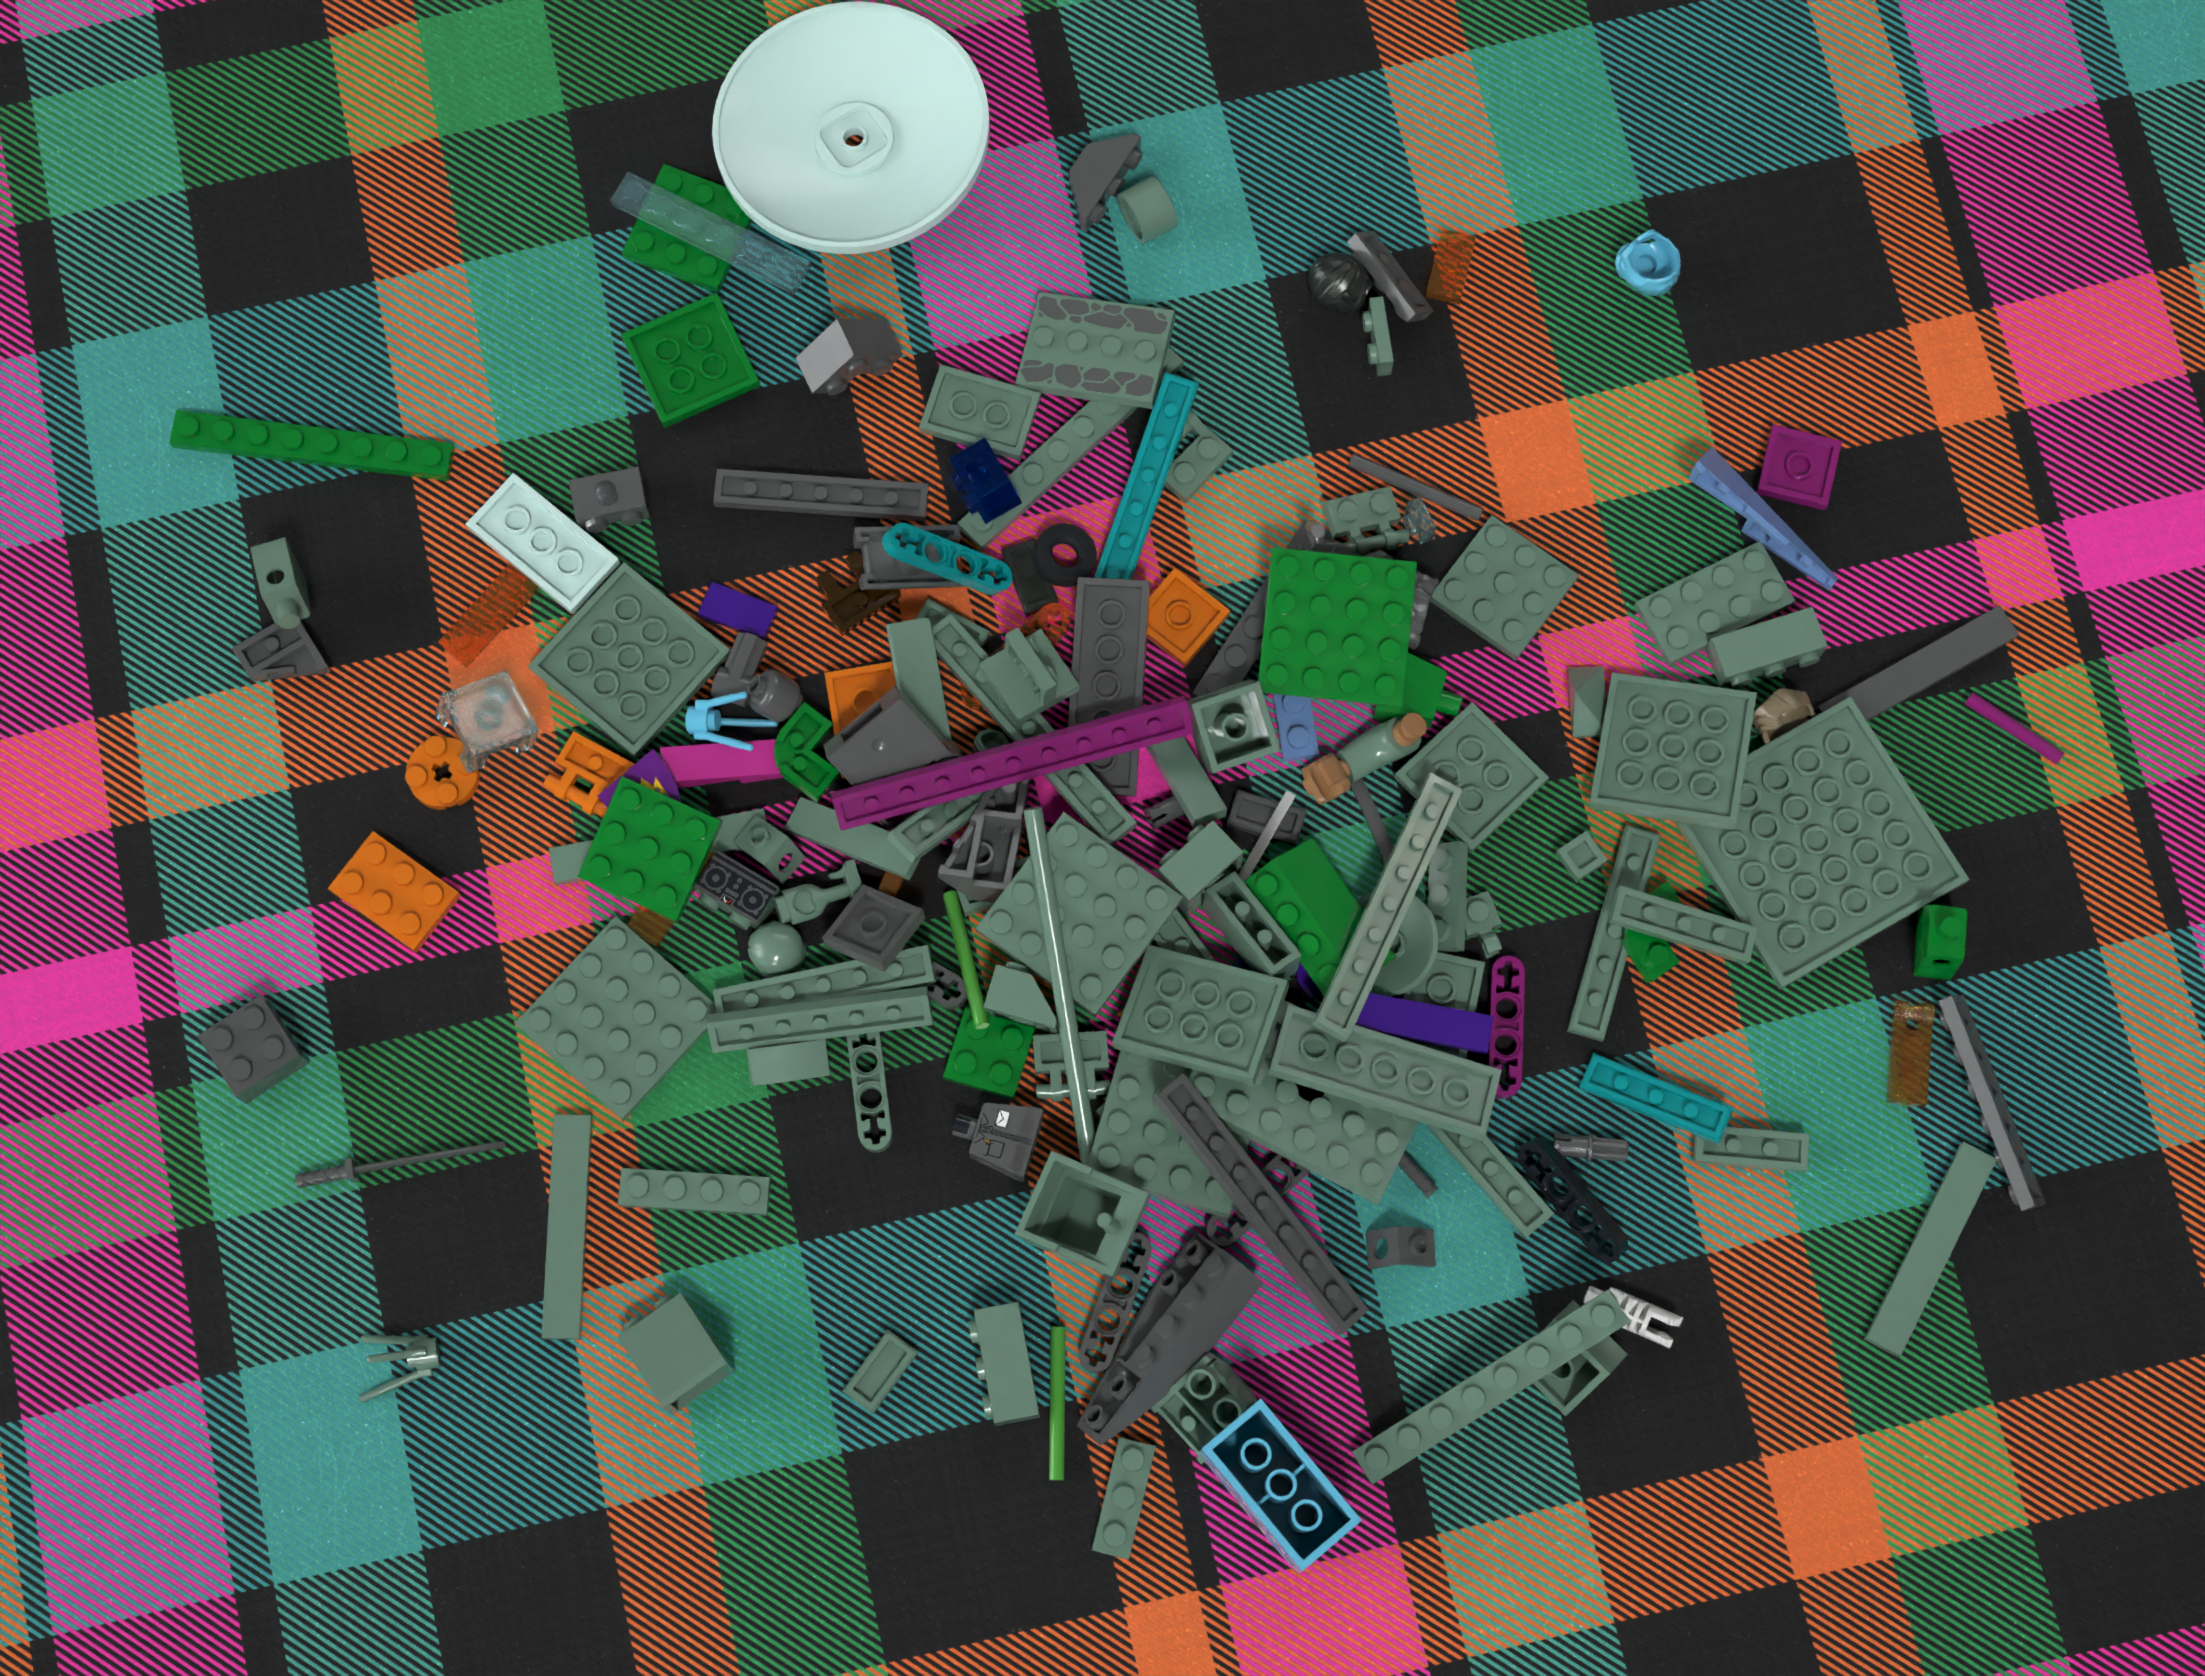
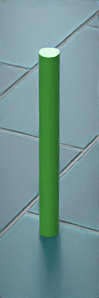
[943,891,989,1029]
[1049,1327,1066,1481]

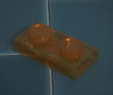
[1426,229,1476,305]

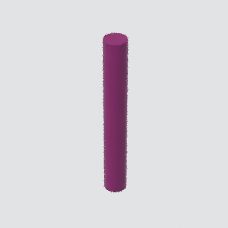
[1964,692,2064,764]

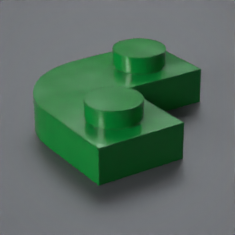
[774,702,840,803]
[1621,882,1682,983]

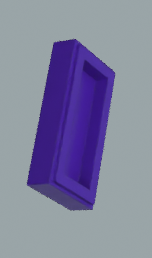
[698,582,778,641]

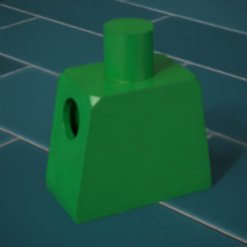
[1373,653,1463,728]
[1913,905,1967,981]

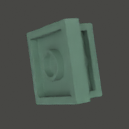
[979,628,1080,725]

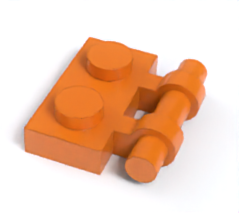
[543,731,634,818]

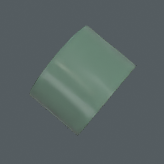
[1117,176,1178,244]

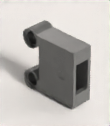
[823,686,963,830]

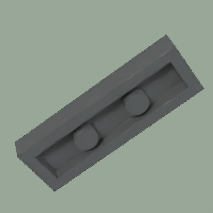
[1347,231,1434,323]

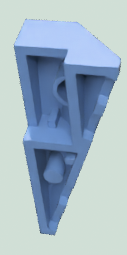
[1688,447,1838,591]

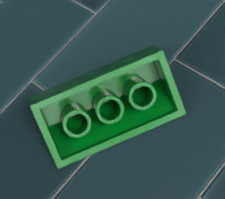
[1245,838,1397,996]

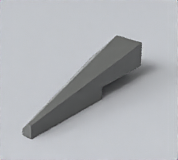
[938,778,1032,903]

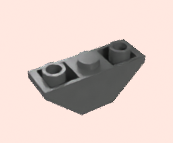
[1069,133,1143,233]

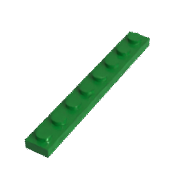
[169,410,455,481]

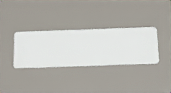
[1238,791,1295,884]

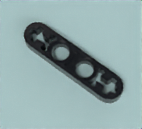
[1518,1137,1628,1263]

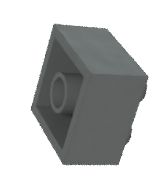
[197,995,309,1104]

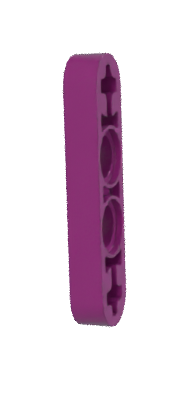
[1487,955,1525,1100]

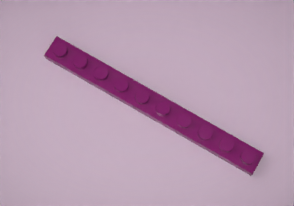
[830,695,1193,831]

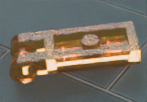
[1887,1000,1935,1107]

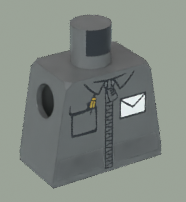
[952,1103,1044,1183]

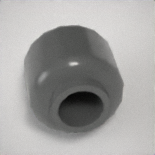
[747,669,803,722]

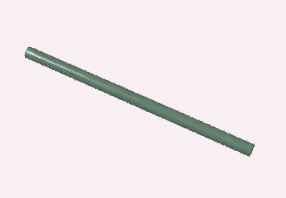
[1023,807,1095,1165]

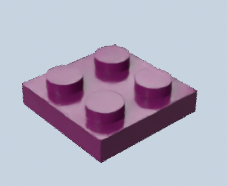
[1756,424,1842,510]

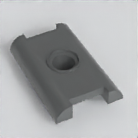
[853,525,966,590]

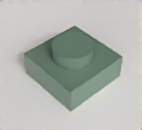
[1555,831,1608,883]

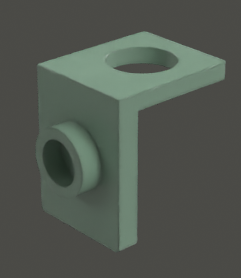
[733,815,805,884]

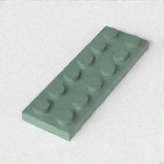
[1267,1004,1502,1141]

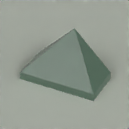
[1567,666,1606,738]

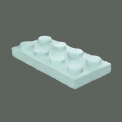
[466,473,621,615]

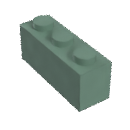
[1705,607,1828,688]
[1202,871,1302,980]
[968,1302,1040,1426]

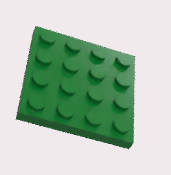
[1258,547,1417,707]

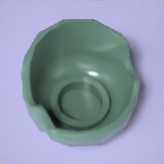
[747,920,807,978]

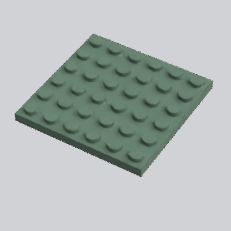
[1674,696,1970,990]

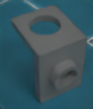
[1366,1226,1436,1269]

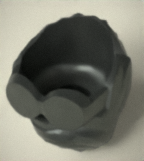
[1308,252,1373,316]

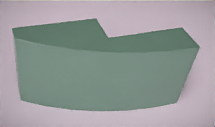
[746,1039,830,1086]

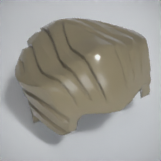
[1752,688,1815,745]

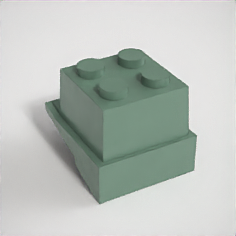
[1015,1151,1151,1278]

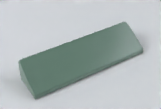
[886,617,954,765]

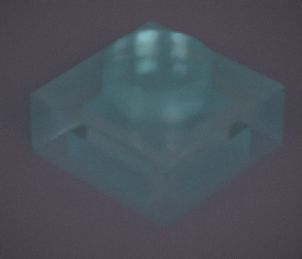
[1403,497,1436,545]

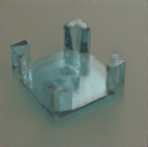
[435,670,539,773]

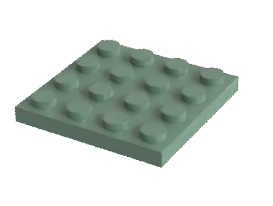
[528,562,731,759]
[1589,672,1757,830]
[975,812,1183,1017]
[514,916,717,1122]
[1087,1050,1250,1218]

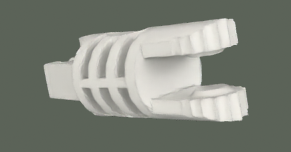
[1583,1286,1683,1348]

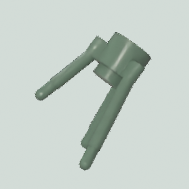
[359,1334,441,1402]

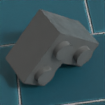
[796,319,903,396]

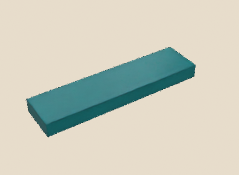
[1579,1053,1733,1145]

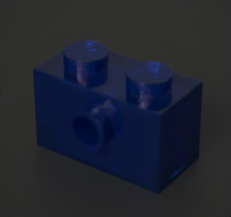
[948,438,1022,524]

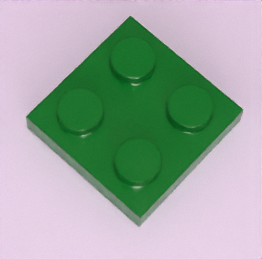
[943,1007,1036,1100]

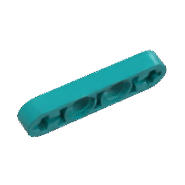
[882,523,1012,596]

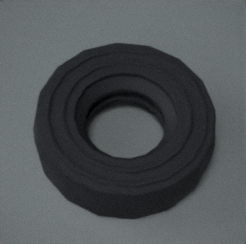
[1033,523,1097,588]

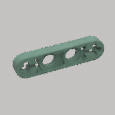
[846,1032,893,1153]

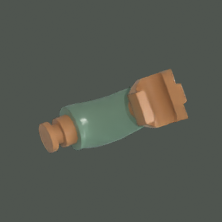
[1301,713,1427,805]

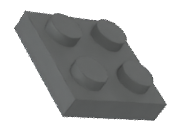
[822,885,926,972]

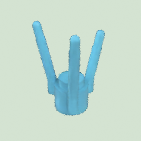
[685,691,779,751]

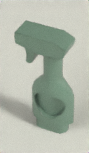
[774,859,862,925]

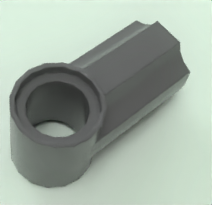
[711,632,768,708]

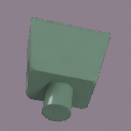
[250,537,311,629]

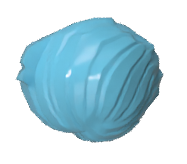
[1615,229,1681,296]

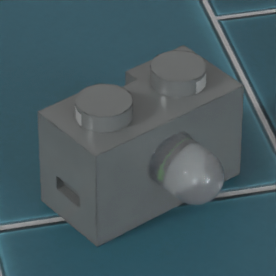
[569,466,651,533]

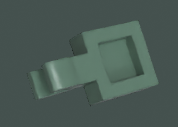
[1465,891,1502,959]

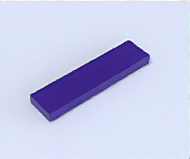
[1355,993,1494,1054]

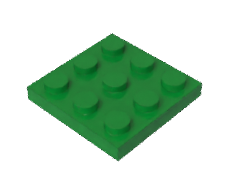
[622,164,753,294]
[621,293,760,428]
[577,776,723,922]

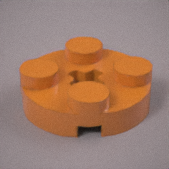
[405,736,480,810]

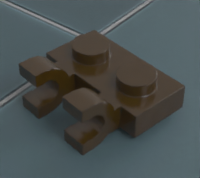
[816,550,901,636]

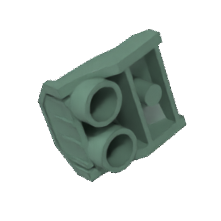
[1150,1352,1257,1464]

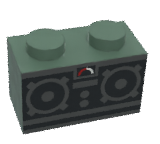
[693,850,782,930]

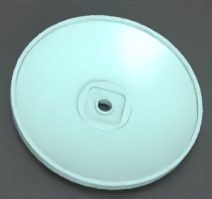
[712,2,990,254]

